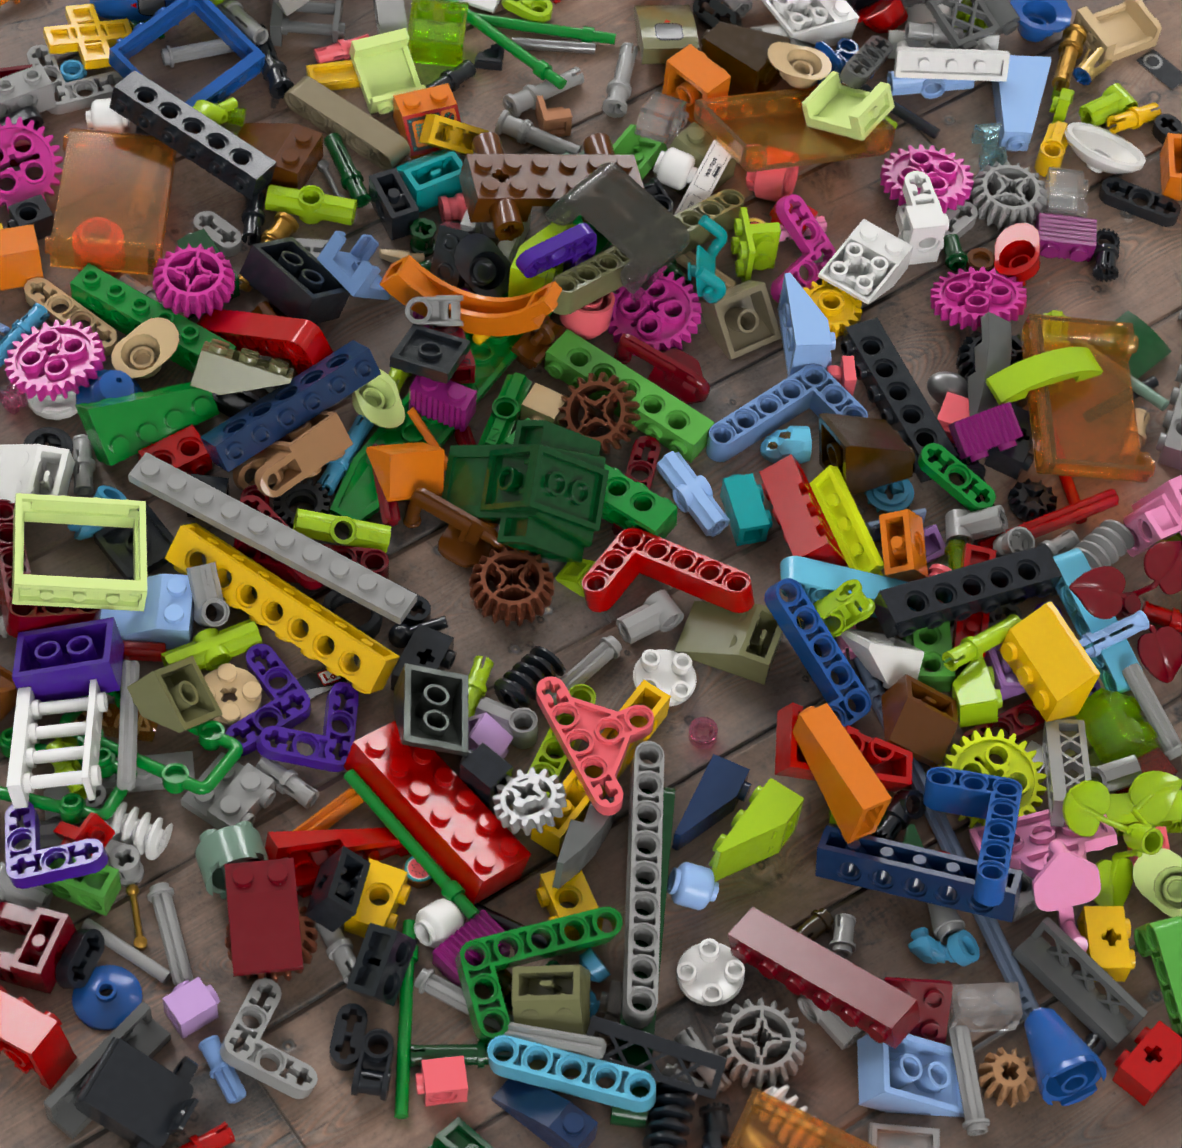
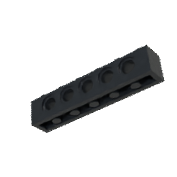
[109,70,277,200]
[840,317,958,483]
[874,544,1062,638]

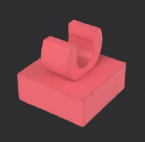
[827,356,857,396]

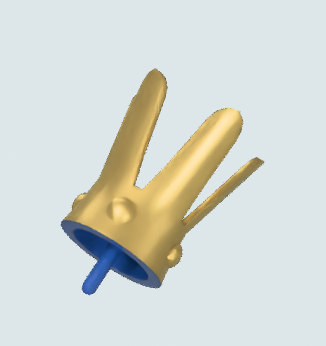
[1073,47,1113,85]

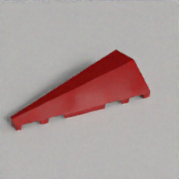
[264,827,409,898]

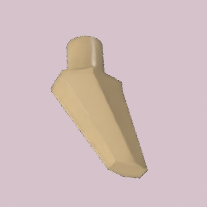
[379,249,425,263]

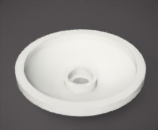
[1065,122,1146,174]

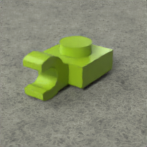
[1049,86,1075,123]

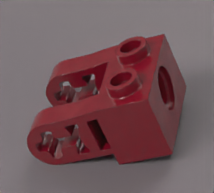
[0,902,77,994]

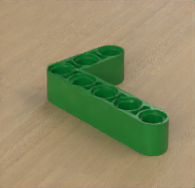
[456,907,623,1044]

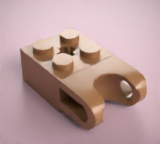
[233,411,353,497]

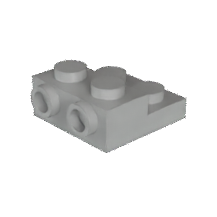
[181,752,276,830]

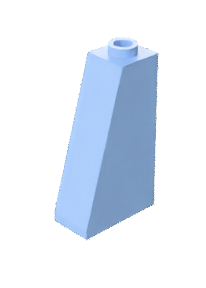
[992,55,1051,151]

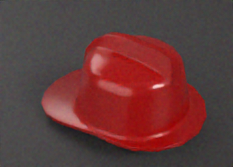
[856,0,908,33]
[994,223,1040,287]

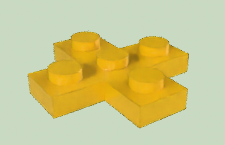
[43,4,132,70]

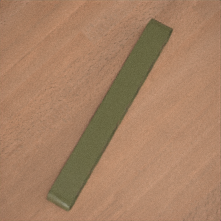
[552,189,745,315]

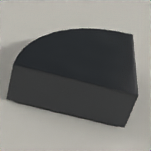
[474,43,505,71]

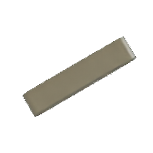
[284,76,411,171]

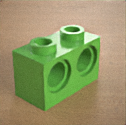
[902,621,956,692]
[43,845,121,916]

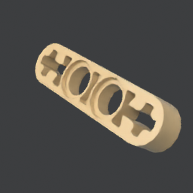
[24,277,118,356]

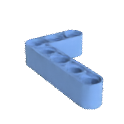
[706,364,868,462]

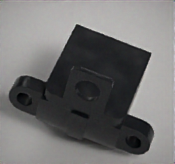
[74,1037,199,1148]

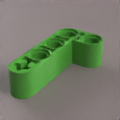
[1134,916,1182,1037]

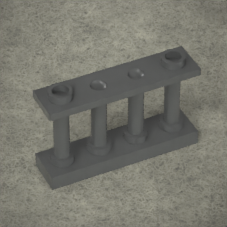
[270,0,345,46]

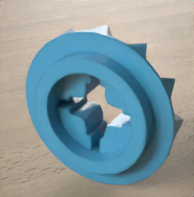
[864,479,914,513]

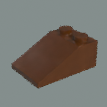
[237,123,323,189]

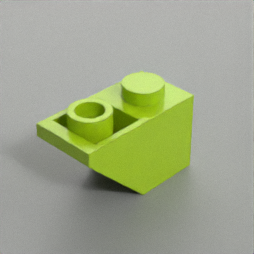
[952,656,1003,728]

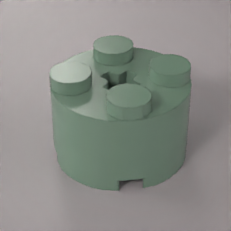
[195,821,269,899]

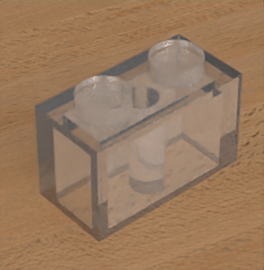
[635,91,689,144]
[947,982,1023,1033]

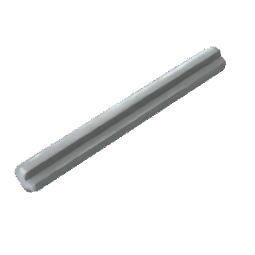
[117,660,140,791]

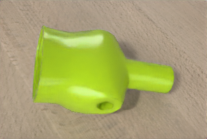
[193,97,238,125]

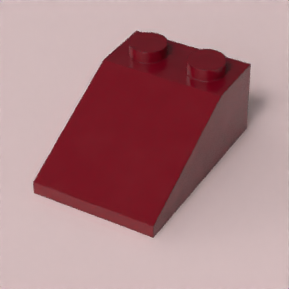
[224,858,303,976]

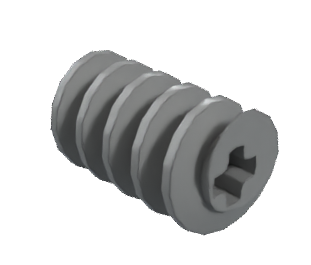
[1071,519,1135,569]

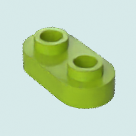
[501,0,553,23]

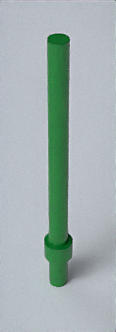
[440,0,567,90]
[450,10,616,45]
[343,769,480,921]
[394,919,419,1119]

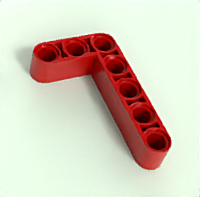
[197,309,333,374]
[582,528,754,613]

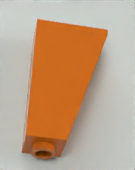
[793,703,891,844]

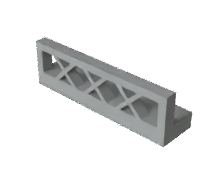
[1042,719,1092,827]

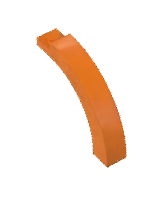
[379,254,563,336]

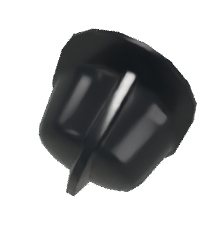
[453,233,511,297]

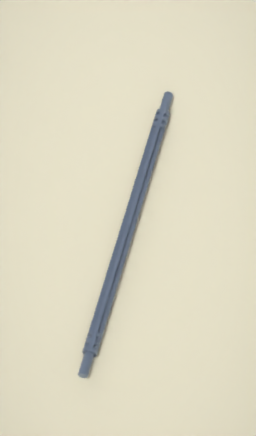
[854,657,1040,1022]

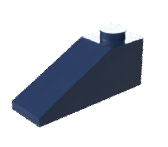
[672,754,752,851]
[492,1079,598,1148]

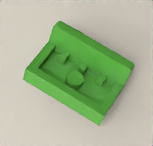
[613,124,667,180]

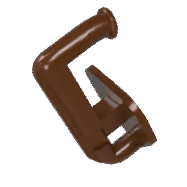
[403,488,506,568]

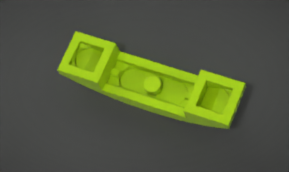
[985,347,1103,405]

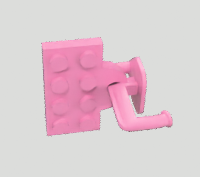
[969,809,1118,952]

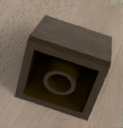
[700,22,791,109]
[819,413,916,495]

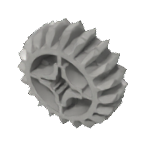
[970,160,1048,230]
[713,997,807,1092]

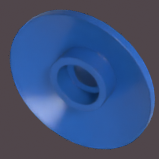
[72,965,142,1031]

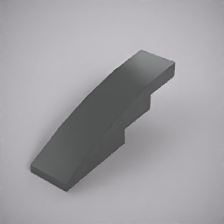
[967,312,1012,416]
[552,787,622,889]

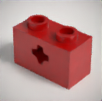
[1112,1020,1182,1107]

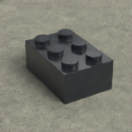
[239,237,350,324]

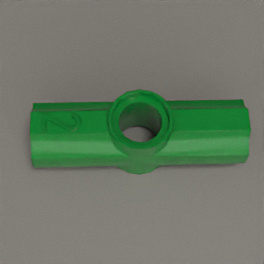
[478,372,532,445]

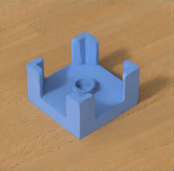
[317,231,391,300]

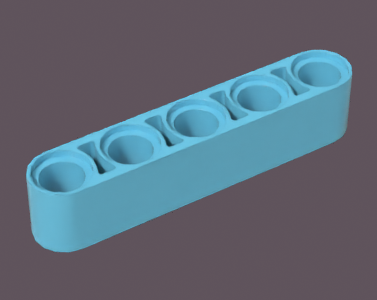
[1053,548,1143,696]
[780,556,916,618]
[487,1035,656,1113]

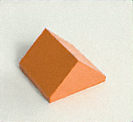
[0,224,44,291]
[366,442,445,502]

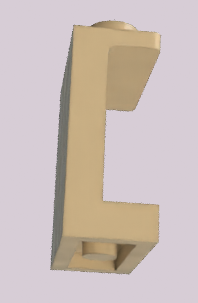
[1073,0,1162,65]

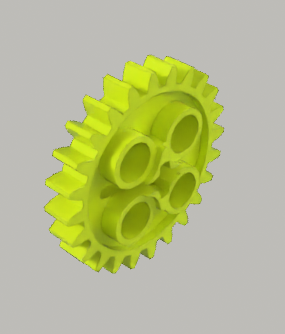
[942,728,1046,829]

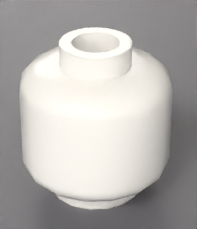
[86,98,130,137]
[653,147,698,190]
[414,898,465,949]

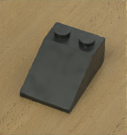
[394,663,468,756]

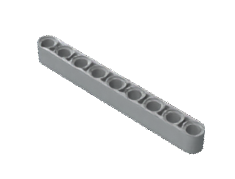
[622,741,664,1029]

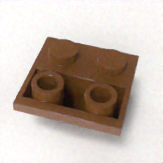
[881,674,959,768]

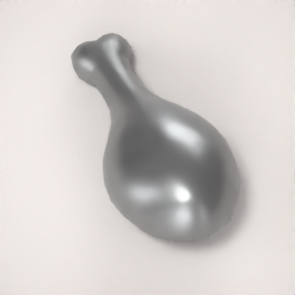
[927,371,969,405]

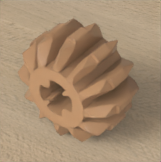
[977,1047,1037,1108]

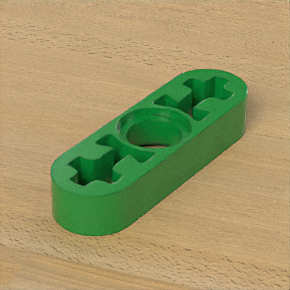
[918,443,996,512]

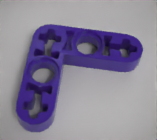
[516,223,597,278]
[226,644,311,756]
[256,682,359,772]
[5,802,108,889]

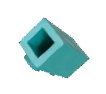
[720,473,773,546]

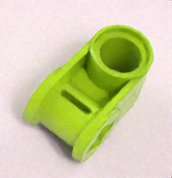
[813,579,876,638]

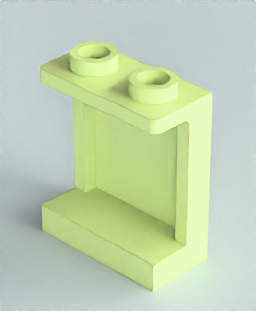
[349,28,426,114]
[802,71,895,141]

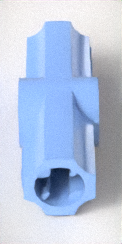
[887,71,975,99]
[656,451,730,537]

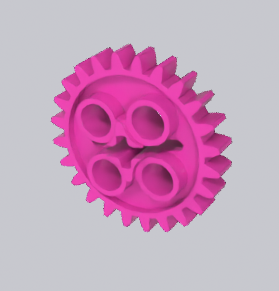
[0,117,63,213]
[880,144,974,213]
[930,267,1027,331]
[608,269,702,356]
[4,319,106,402]

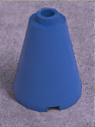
[1024,1008,1106,1106]

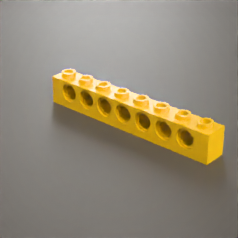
[165,523,400,694]

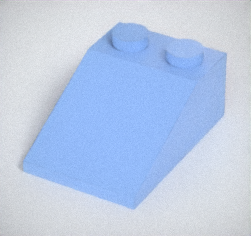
[777,273,836,377]
[100,574,194,649]
[857,1034,964,1117]

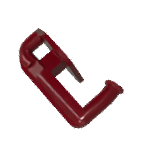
[614,333,710,405]

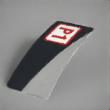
[284,667,347,707]

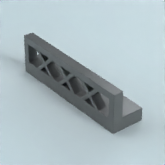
[1012,916,1148,1051]
[43,1001,171,1140]

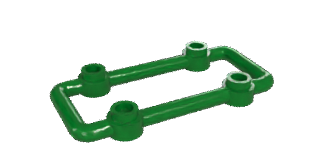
[59,687,243,795]
[0,727,137,824]

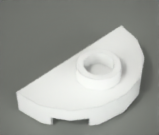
[25,390,78,420]

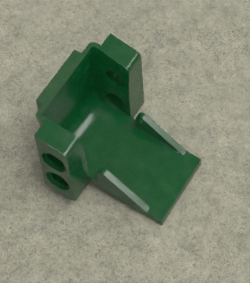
[442,420,609,563]

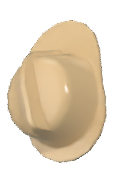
[767,42,832,89]
[112,317,179,379]

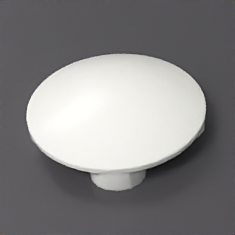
[633,649,697,706]
[676,938,745,1006]

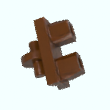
[511,315,567,369]

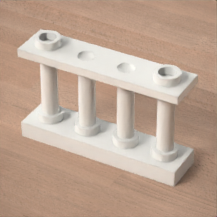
[887,30,1010,82]
[6,679,108,809]

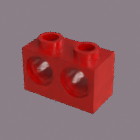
[138,425,213,475]

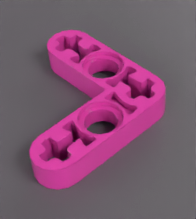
[770,194,836,303]

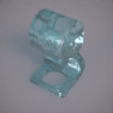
[971,123,1008,171]

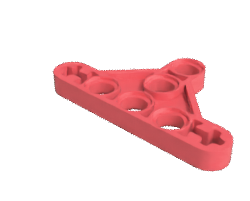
[536,676,654,816]

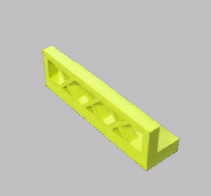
[809,465,884,576]

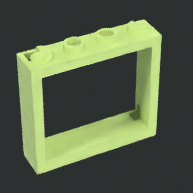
[12,493,148,611]

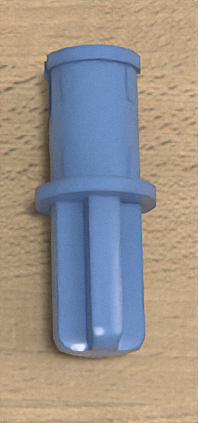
[198,1035,246,1104]

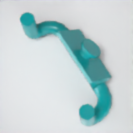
[688,215,728,303]

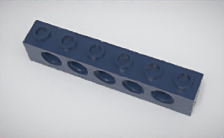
[200,340,381,472]
[815,825,1023,923]

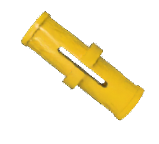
[1107,102,1161,134]

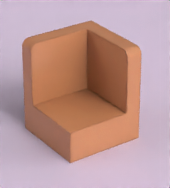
[535,95,572,137]

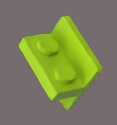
[731,207,781,283]

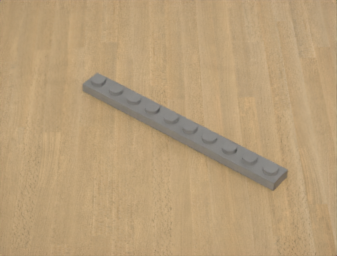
[128,452,417,625]

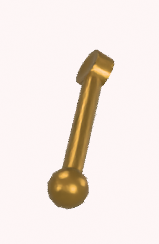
[126,884,148,951]

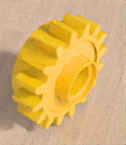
[803,279,863,339]

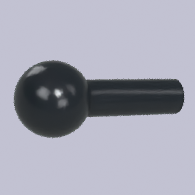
[388,615,449,648]

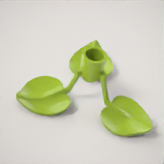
[1062,771,1182,906]

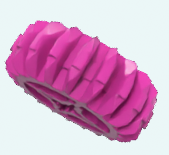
[152,243,235,319]

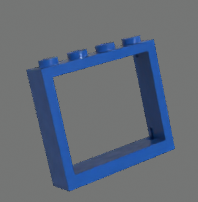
[109,0,266,107]

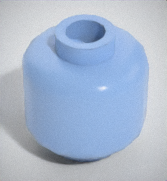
[667,862,719,910]

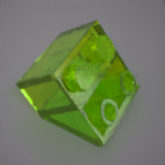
[408,0,469,67]
[1075,688,1161,764]

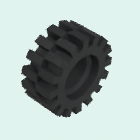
[273,479,330,529]

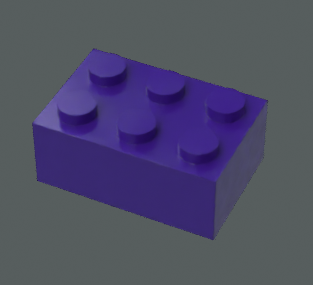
[12,617,125,702]

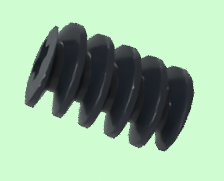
[494,646,566,709]
[642,1082,696,1148]

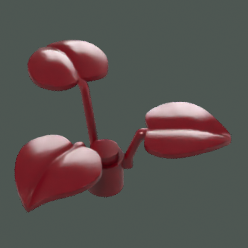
[1069,540,1182,683]

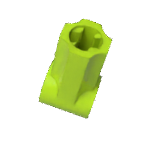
[1078,83,1138,126]

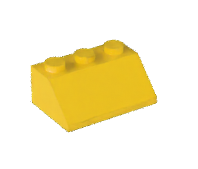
[999,602,1101,722]

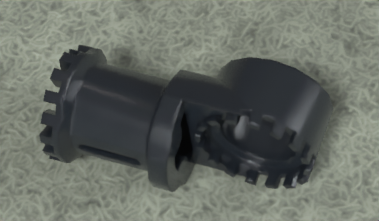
[1092,228,1120,282]
[870,790,926,841]
[698,1102,734,1148]

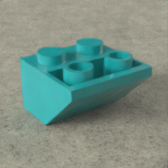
[394,150,463,212]

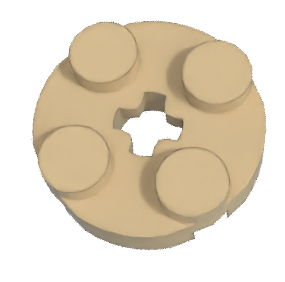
[204,663,262,729]

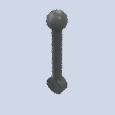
[317,160,345,198]

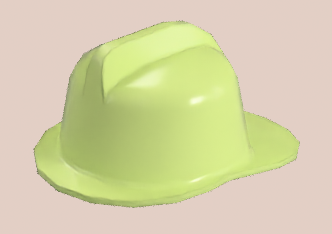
[352,369,405,429]
[1133,848,1182,917]

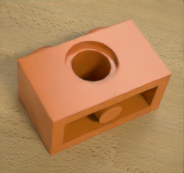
[879,509,928,582]

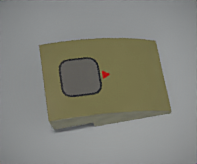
[633,5,700,64]

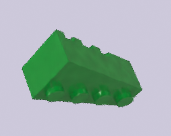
[75,382,220,466]

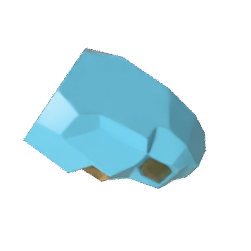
[760,426,812,464]

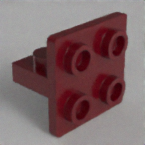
[883,977,953,1044]

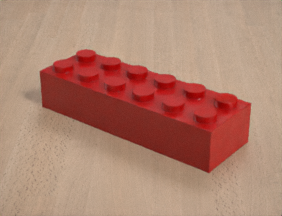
[344,720,531,905]

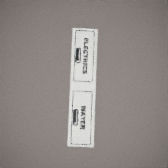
[674,140,734,215]

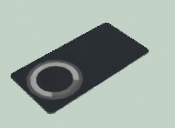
[1137,49,1182,89]

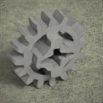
[493,767,567,836]

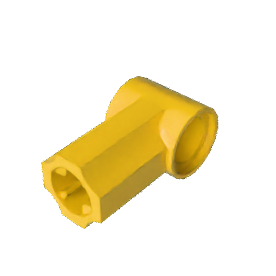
[1034,121,1068,177]

